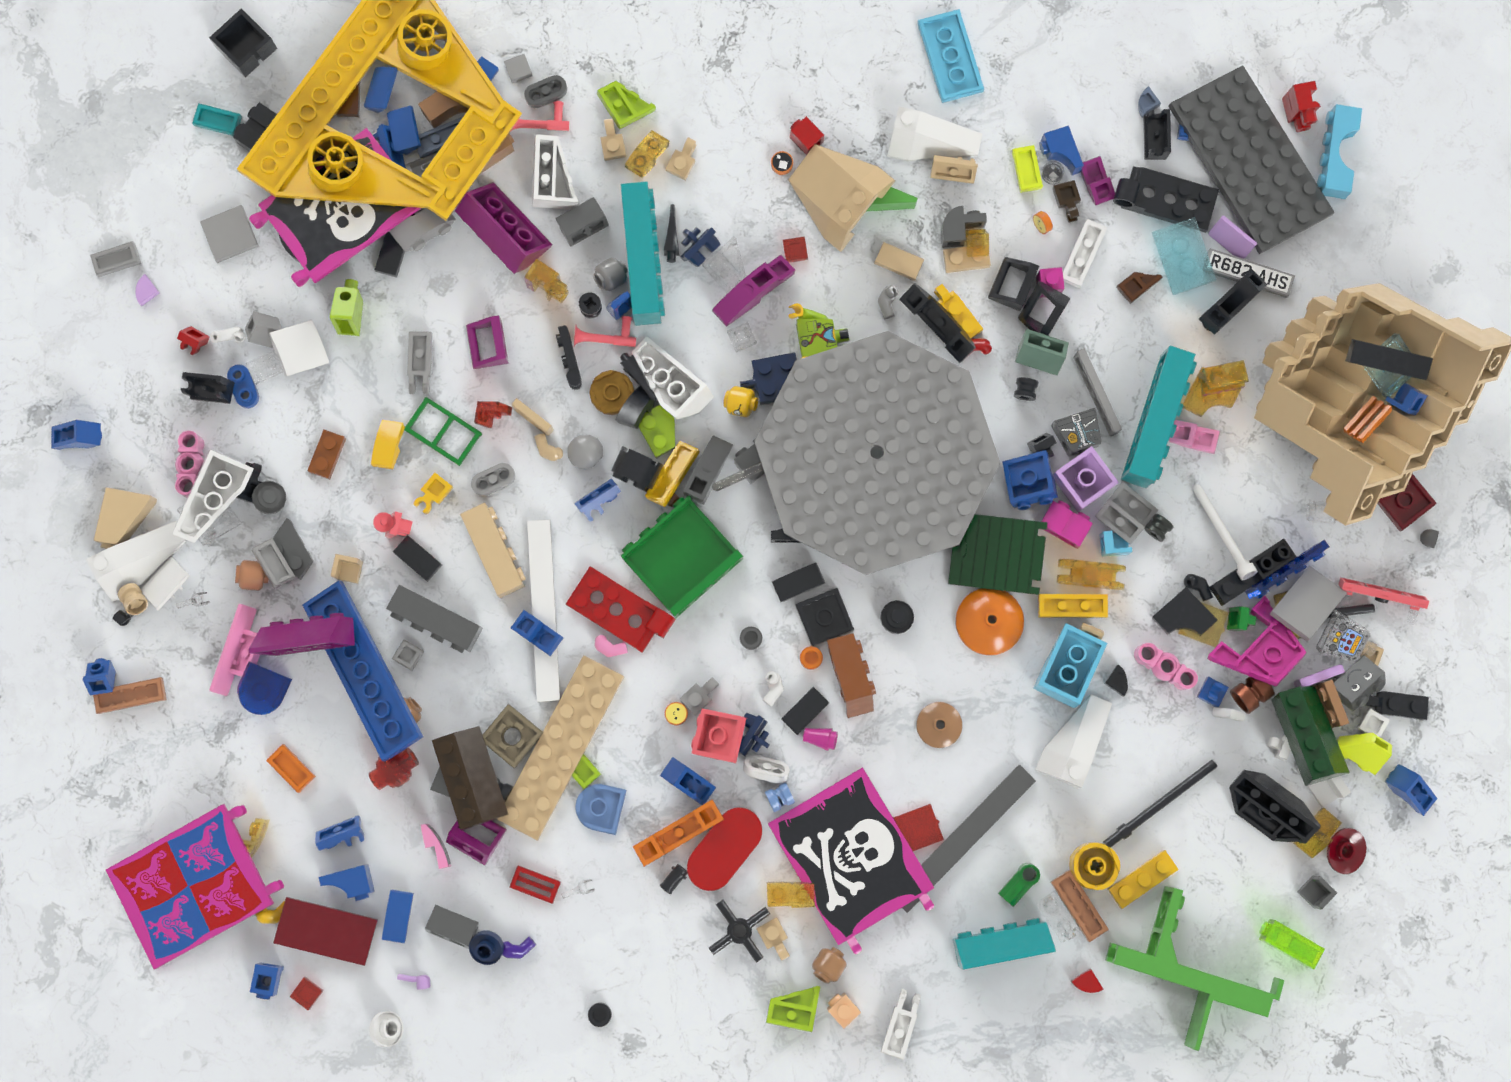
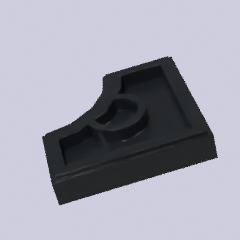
[1152,587,1218,636]

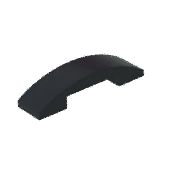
[899,283,976,363]

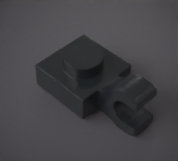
[236,462,262,504]

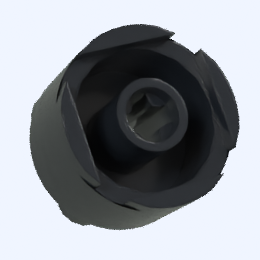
[611,446,663,492]

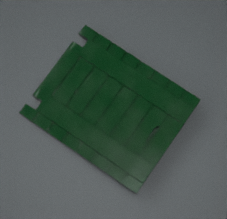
[948,514,1048,595]

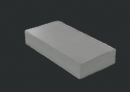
[90,241,141,277]
[252,538,295,589]

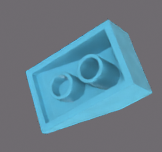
[1033,623,1108,708]

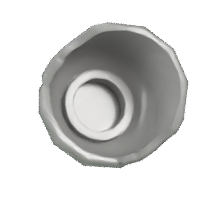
[568,435,603,469]

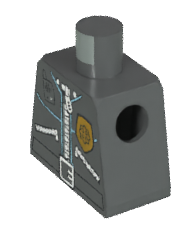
[1051,408,1101,456]

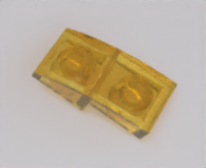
[625,130,670,178]
[243,818,270,858]
[767,882,815,908]

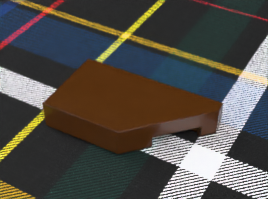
[1116,272,1163,304]

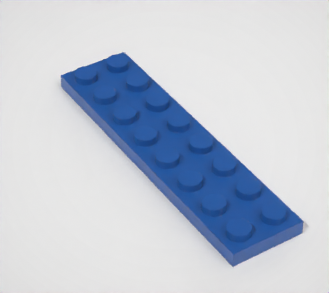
[302,580,423,762]

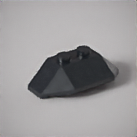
[1229,770,1321,844]

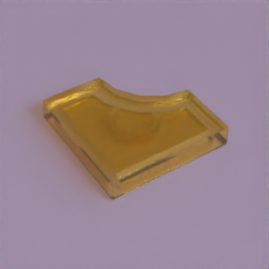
[1183,367,1242,417]

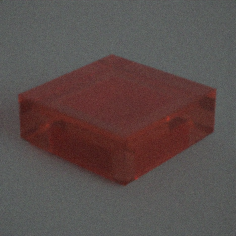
[783,236,808,263]
[290,977,324,1010]

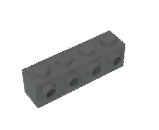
[386,585,483,653]

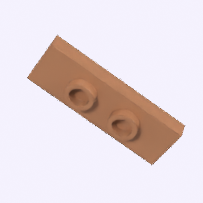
[93,677,167,714]
[1050,870,1109,942]

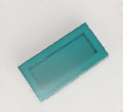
[192,103,242,136]

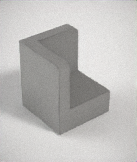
[245,311,282,348]

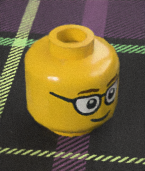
[723,386,758,417]

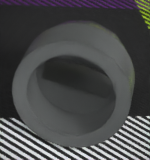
[1420,529,1439,548]

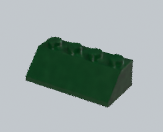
[1271,686,1350,786]

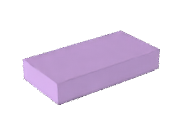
[1294,664,1345,688]

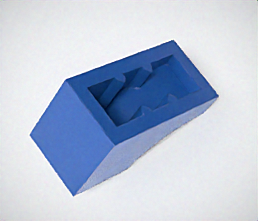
[1039,125,1084,175]
[51,420,102,450]
[660,757,716,805]
[1385,764,1438,816]
[318,864,375,901]

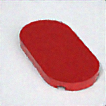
[687,807,762,891]

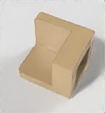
[331,554,363,584]

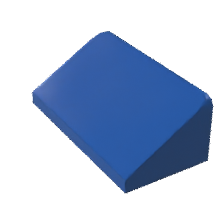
[364,67,398,113]
[387,105,421,155]

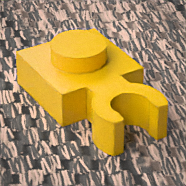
[413,473,453,514]

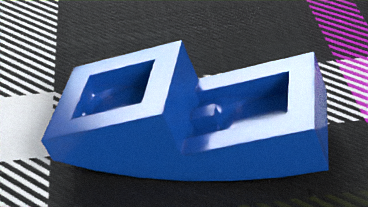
[511,610,564,657]

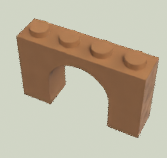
[418,92,514,174]

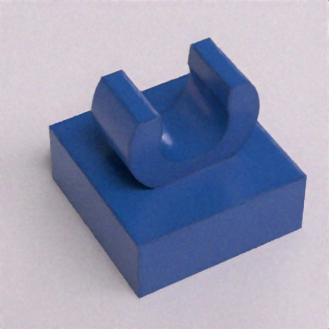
[1197,676,1229,708]

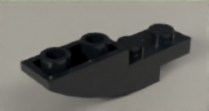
[1209,539,1297,606]

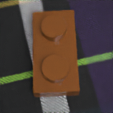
[307,429,346,480]

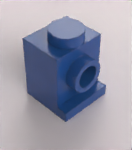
[82,658,116,696]
[250,962,284,1000]

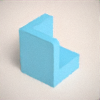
[1099,531,1132,557]

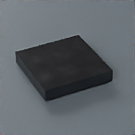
[795,588,854,646]

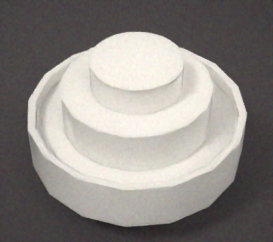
[369,1011,403,1047]

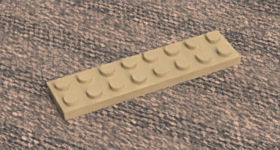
[497,655,624,841]

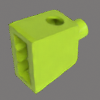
[330,279,363,336]

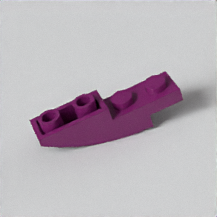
[712,255,795,327]

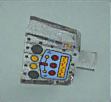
[1316,609,1377,662]

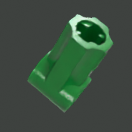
[998,863,1040,907]

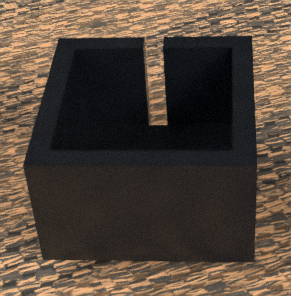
[209,8,278,78]

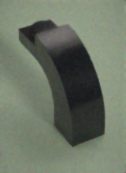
[1199,269,1268,335]

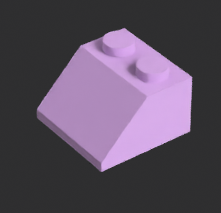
[1053,446,1119,512]

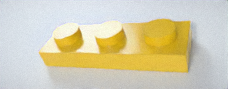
[1038,594,1108,618]
[1107,850,1179,909]

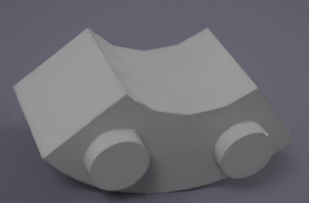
[389,208,456,252]

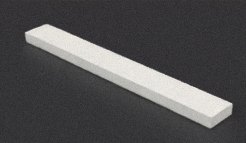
[527,519,560,702]

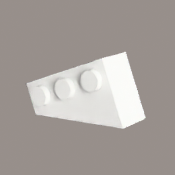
[532,135,578,210]

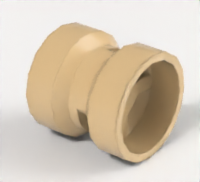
[117,583,148,615]

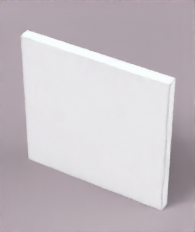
[141,556,190,611]

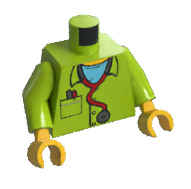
[789,303,849,359]

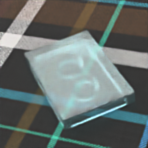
[1152,217,1216,296]

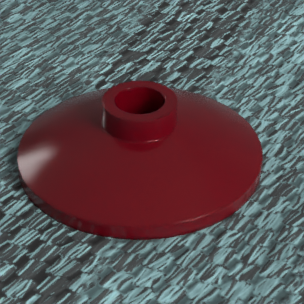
[1327,828,1367,874]

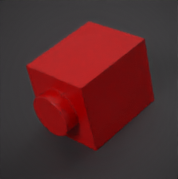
[790,116,824,155]

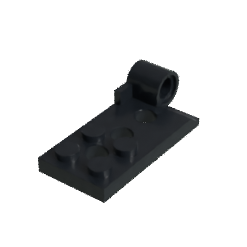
[1113,166,1219,233]

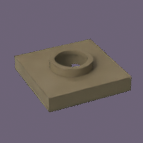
[483,704,544,769]

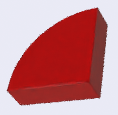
[1071,969,1104,993]

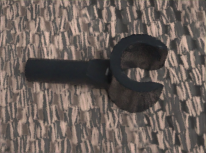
[113,610,134,626]

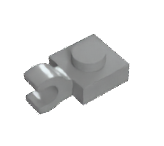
[679,677,719,716]

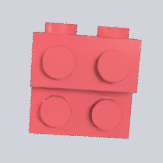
[691,708,746,763]

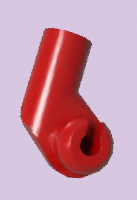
[966,338,992,358]

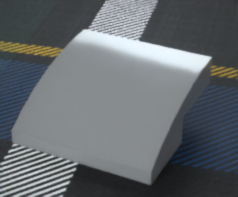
[1095,482,1158,545]

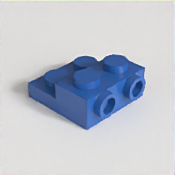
[1002,450,1058,510]

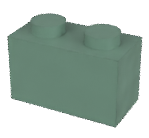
[1015,329,1069,375]

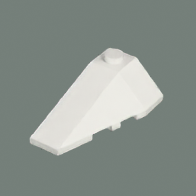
[1035,695,1112,788]

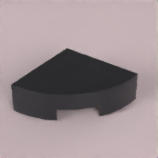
[1104,665,1128,697]

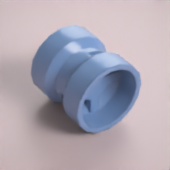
[765,782,795,812]

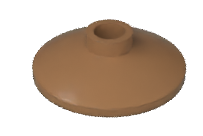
[916,702,962,748]

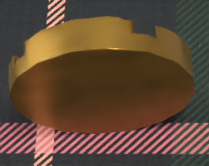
[589,370,634,415]

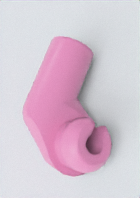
[595,635,628,657]

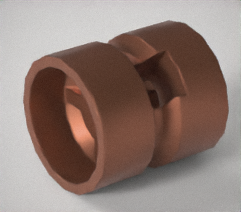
[1230,676,1275,714]

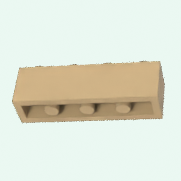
[460,503,526,598]

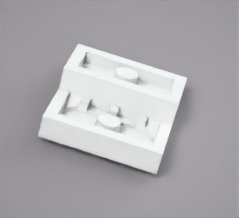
[269,320,329,376]

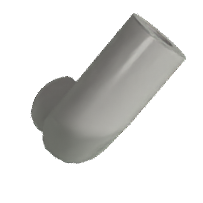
[878,285,898,319]

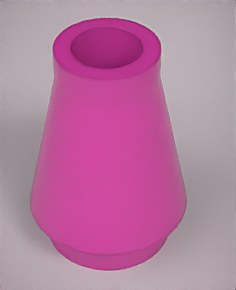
[803,728,838,751]

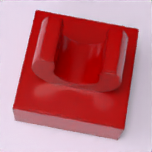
[177,326,210,355]

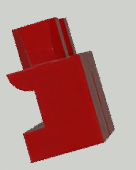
[1282,81,1321,132]

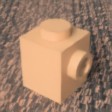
[827,993,861,1028]

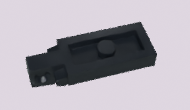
[1364,691,1429,720]

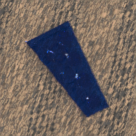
[1244,539,1330,599]

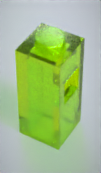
[1259,919,1325,969]

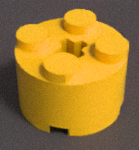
[1069,842,1120,890]

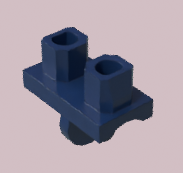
[680,227,721,267]
[739,713,770,757]

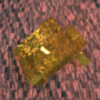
[965,229,989,257]

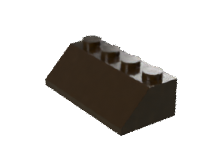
[431,726,509,830]

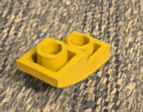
[371,420,405,469]

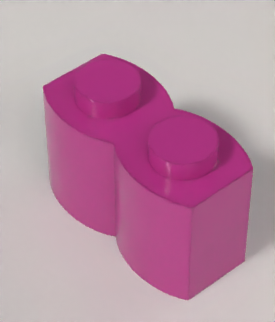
[1041,500,1093,549]

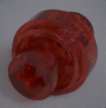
[369,748,419,790]

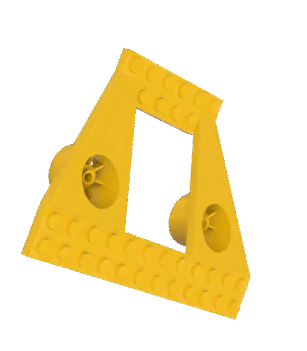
[237,0,522,221]

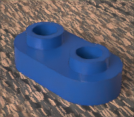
[227,364,259,409]

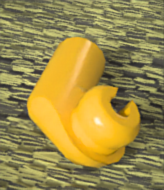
[255,901,285,924]

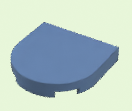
[575,784,627,835]

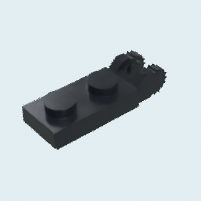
[556,325,582,390]

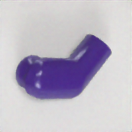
[502,937,536,959]

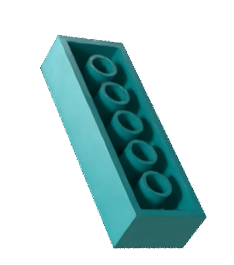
[621,181,665,326]
[1121,345,1197,489]

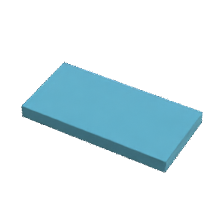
[917,9,984,103]

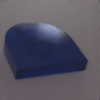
[237,661,292,715]

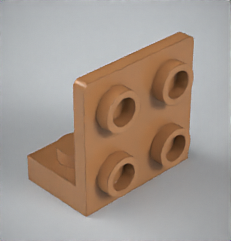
[1313,680,1349,728]

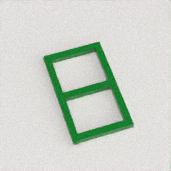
[404,397,482,466]

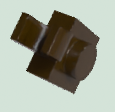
[1052,180,1081,223]

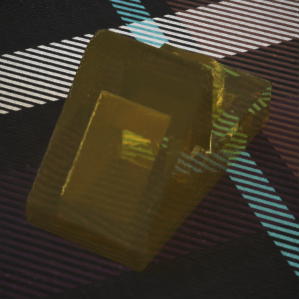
[1293,808,1342,858]

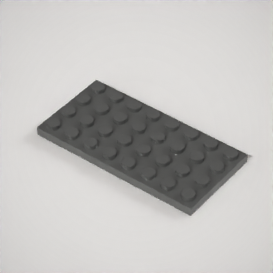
[1168,65,1335,254]

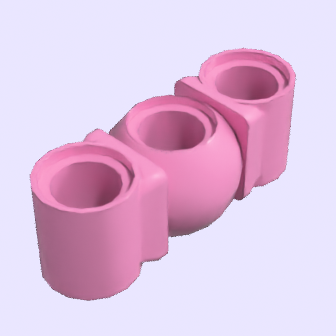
[175,430,204,498]
[1134,643,1198,690]

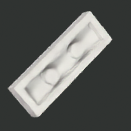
[1063,219,1107,289]

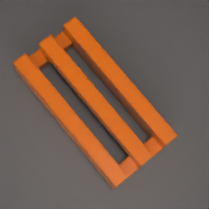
[1343,396,1392,443]

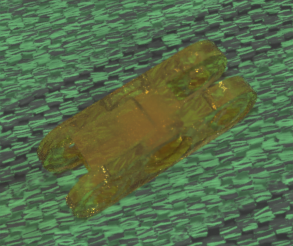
[1056,559,1126,590]

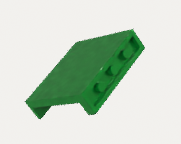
[621,496,743,619]

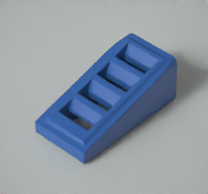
[606,291,632,320]

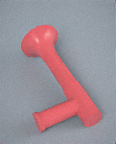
[509,101,569,133]
[574,316,636,347]

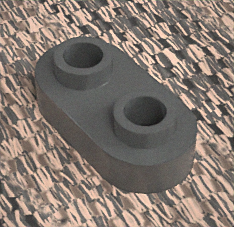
[524,75,567,108]

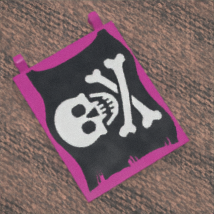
[249,128,421,287]
[768,767,934,954]

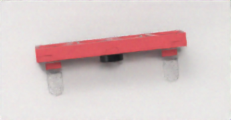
[1338,577,1429,625]

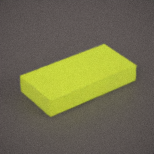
[1012,145,1043,193]

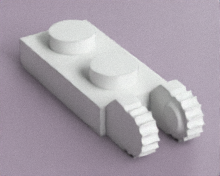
[881,989,921,1060]

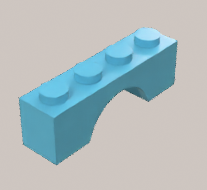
[1317,104,1362,199]

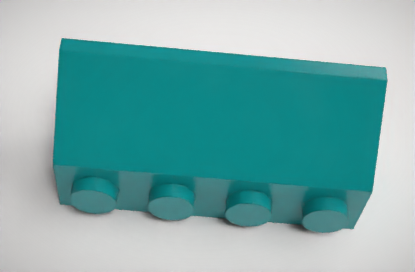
[953,918,1056,970]

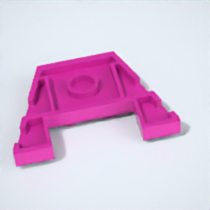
[1207,596,1306,687]

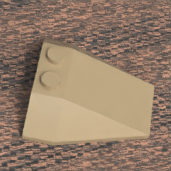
[788,144,896,252]

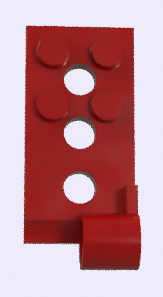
[566,566,676,653]

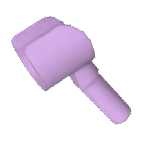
[397,974,430,990]

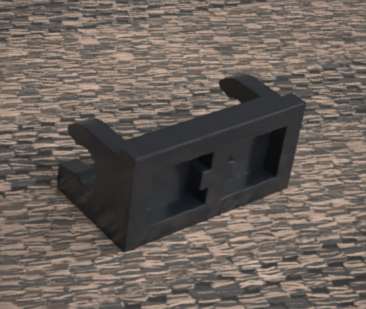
[1143,109,1171,160]
[181,372,235,404]

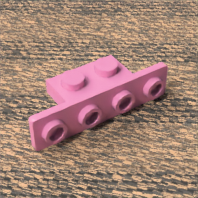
[209,604,260,696]

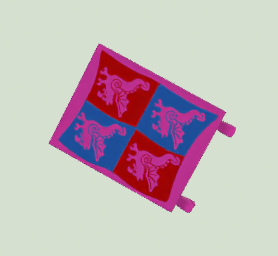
[106,804,284,970]

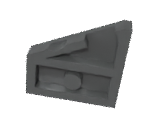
[273,518,314,580]

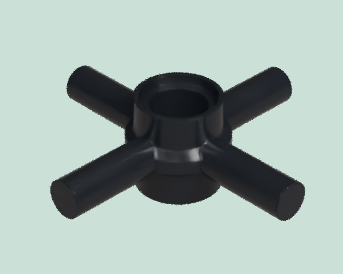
[709,900,770,963]

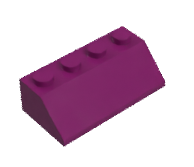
[455,182,553,274]
[249,613,355,656]

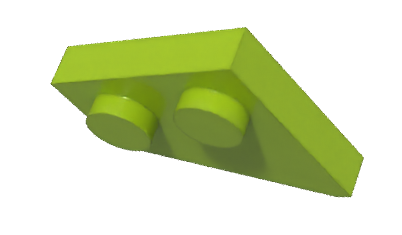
[597,81,656,130]
[639,405,676,459]
[766,986,820,1032]

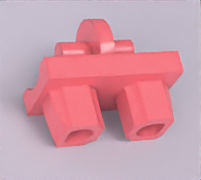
[373,511,413,538]

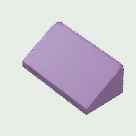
[1208,216,1257,259]

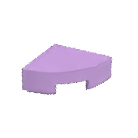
[135,274,160,306]

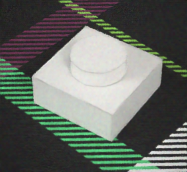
[1356,708,1390,738]

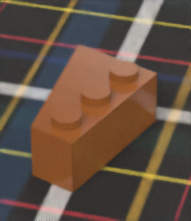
[827,633,876,718]

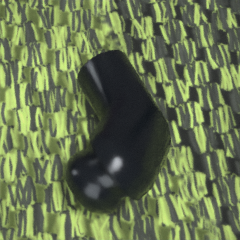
[1183,574,1214,601]

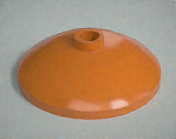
[955,588,1024,655]

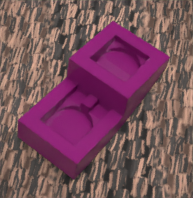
[1081,156,1115,205]

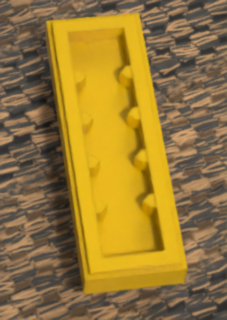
[645,440,700,507]

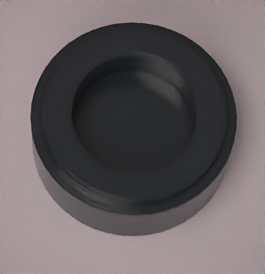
[588,1002,612,1027]

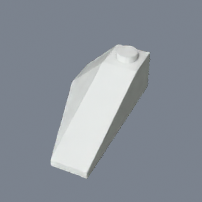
[887,106,982,162]
[631,336,714,419]
[172,449,254,543]
[86,521,187,602]

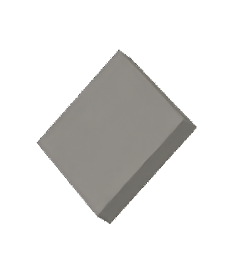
[200,205,259,263]

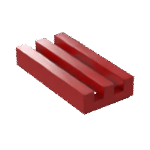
[509,865,561,904]

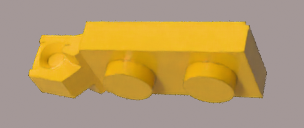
[934,284,983,339]

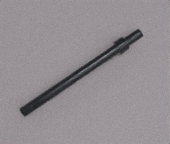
[1103,760,1218,848]

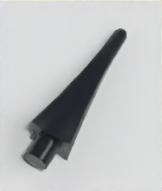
[663,204,680,263]
[620,353,656,401]

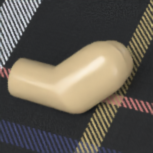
[534,433,563,461]

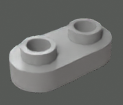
[471,463,515,496]

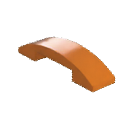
[632,799,724,867]

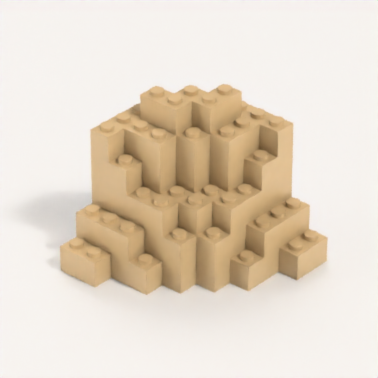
[1254,283,1511,526]

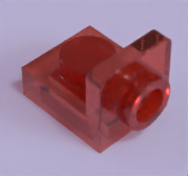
[474,401,512,428]

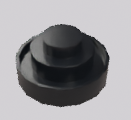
[880,600,914,634]

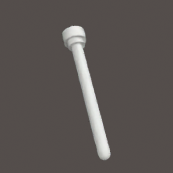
[1193,484,1258,580]

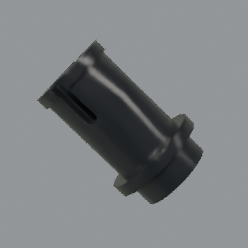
[660,864,688,894]

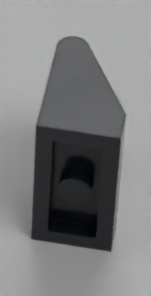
[988,257,1039,311]
[1018,281,1070,336]

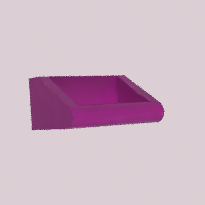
[466,315,509,369]
[446,820,507,866]

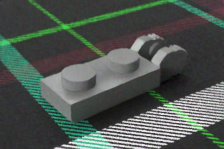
[407,332,432,394]

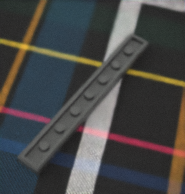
[902,764,1036,913]

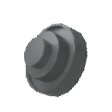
[252,481,286,514]

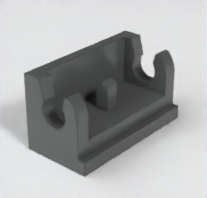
[555,197,609,247]
[425,904,479,949]

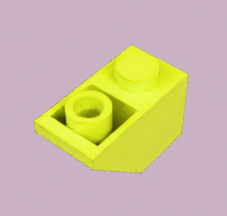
[1337,733,1392,775]

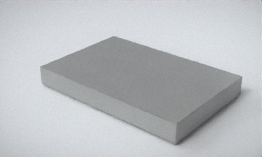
[1270,566,1347,642]

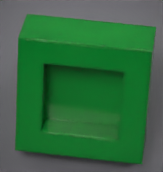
[1227,606,1256,631]

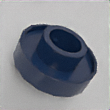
[469,930,504,965]

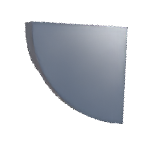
[1138,86,1161,118]

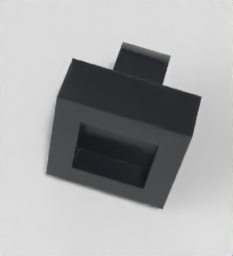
[1027,433,1057,458]

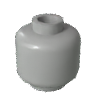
[593,258,628,291]

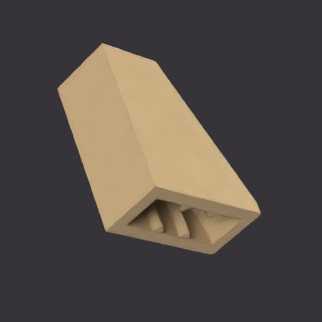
[94,487,157,549]

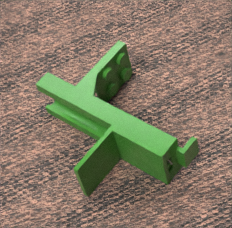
[1105,886,1284,1051]

